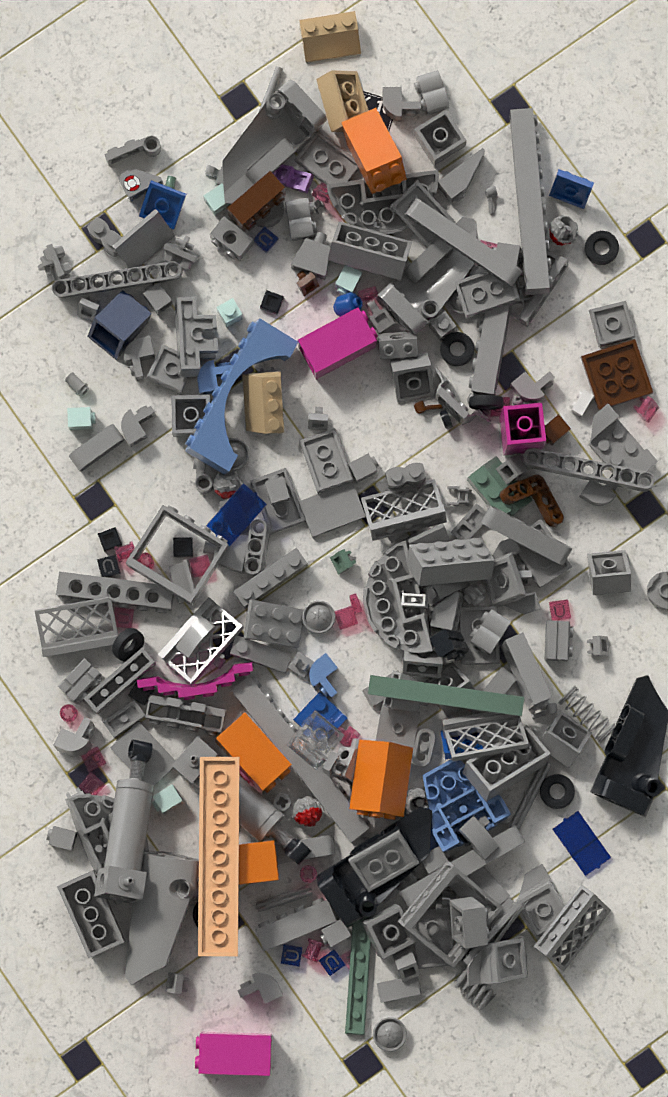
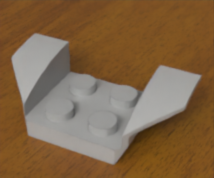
[435,368,492,425]
[589,404,658,471]
[484,538,541,614]
[517,864,579,938]
[467,938,528,986]

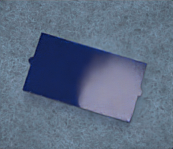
[206,483,267,547]
[552,811,611,876]

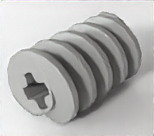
[455,968,496,1010]

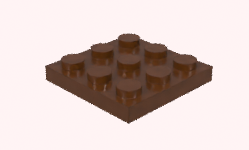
[580,339,653,411]

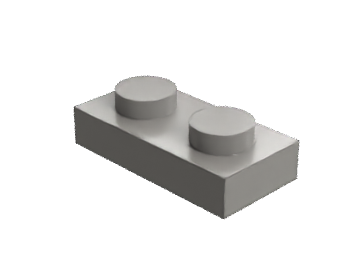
[103,700,145,738]

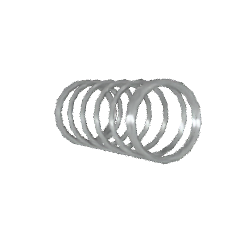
[558,685,616,743]

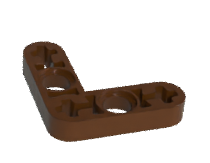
[500,474,564,527]

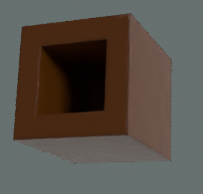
[545,414,571,446]

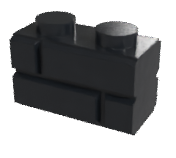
[430,629,469,661]

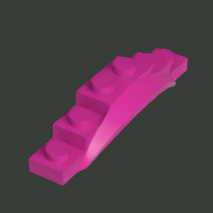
[137,662,254,700]

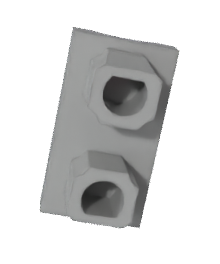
[163,236,200,270]
[38,244,72,281]

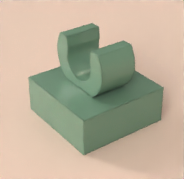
[330,549,356,575]

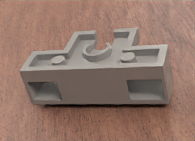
[175,297,218,377]
[145,695,226,736]

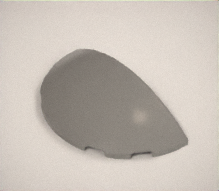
[326,170,439,234]
[363,540,433,653]
[67,794,149,906]

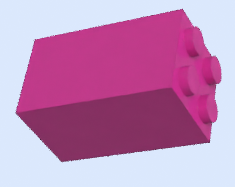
[298,308,378,380]
[499,403,546,456]
[195,1032,272,1076]

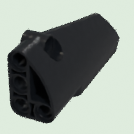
[590,675,668,817]
[317,806,432,928]

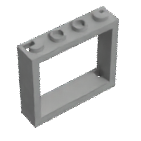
[126,505,229,606]
[501,632,552,711]
[398,861,503,968]

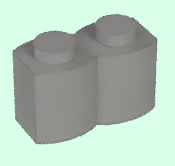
[414,70,449,115]
[285,198,317,241]
[87,217,121,257]
[385,463,426,489]
[470,609,511,655]

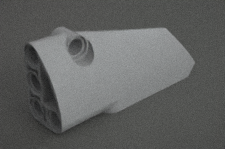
[222,79,327,204]
[376,217,477,335]
[125,851,199,985]

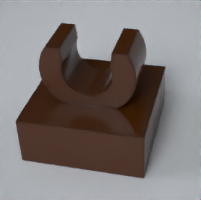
[296,270,320,297]

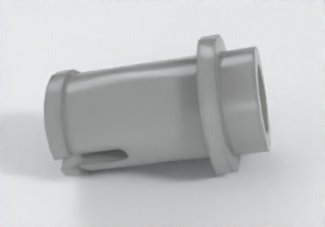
[65,372,89,396]

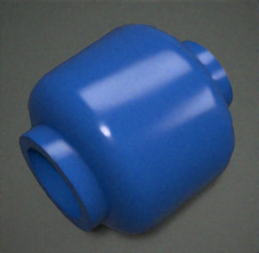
[333,292,363,317]

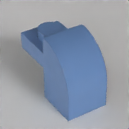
[197,360,231,395]
[309,653,338,699]

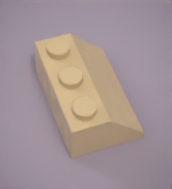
[299,11,361,63]
[316,70,368,132]
[242,372,284,434]

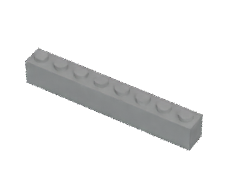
[469,242,522,395]

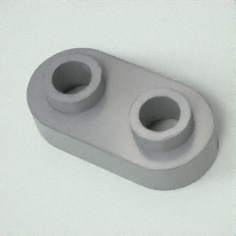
[412,728,435,767]

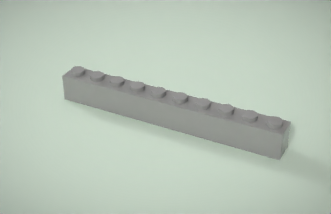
[509,108,553,295]
[231,676,370,843]

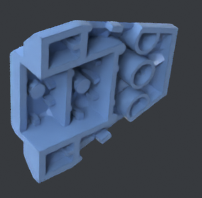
[422,759,511,852]

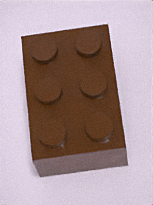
[227,171,286,232]

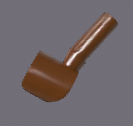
[414,401,442,414]

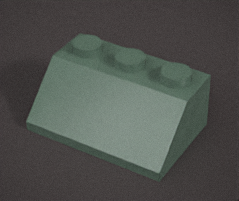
[467,456,533,516]

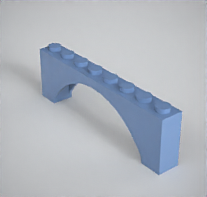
[185,318,298,474]

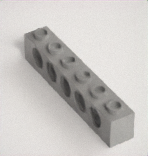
[56,571,174,613]

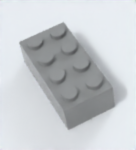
[328,222,412,280]
[406,538,495,586]
[463,725,551,802]
[57,870,126,958]

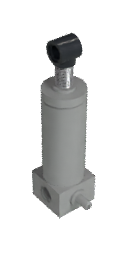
[171,736,312,865]
[94,739,153,903]

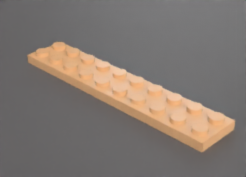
[198,757,240,956]

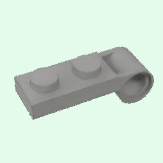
[104,135,161,165]
[193,458,213,494]

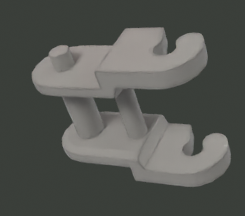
[447,486,472,506]

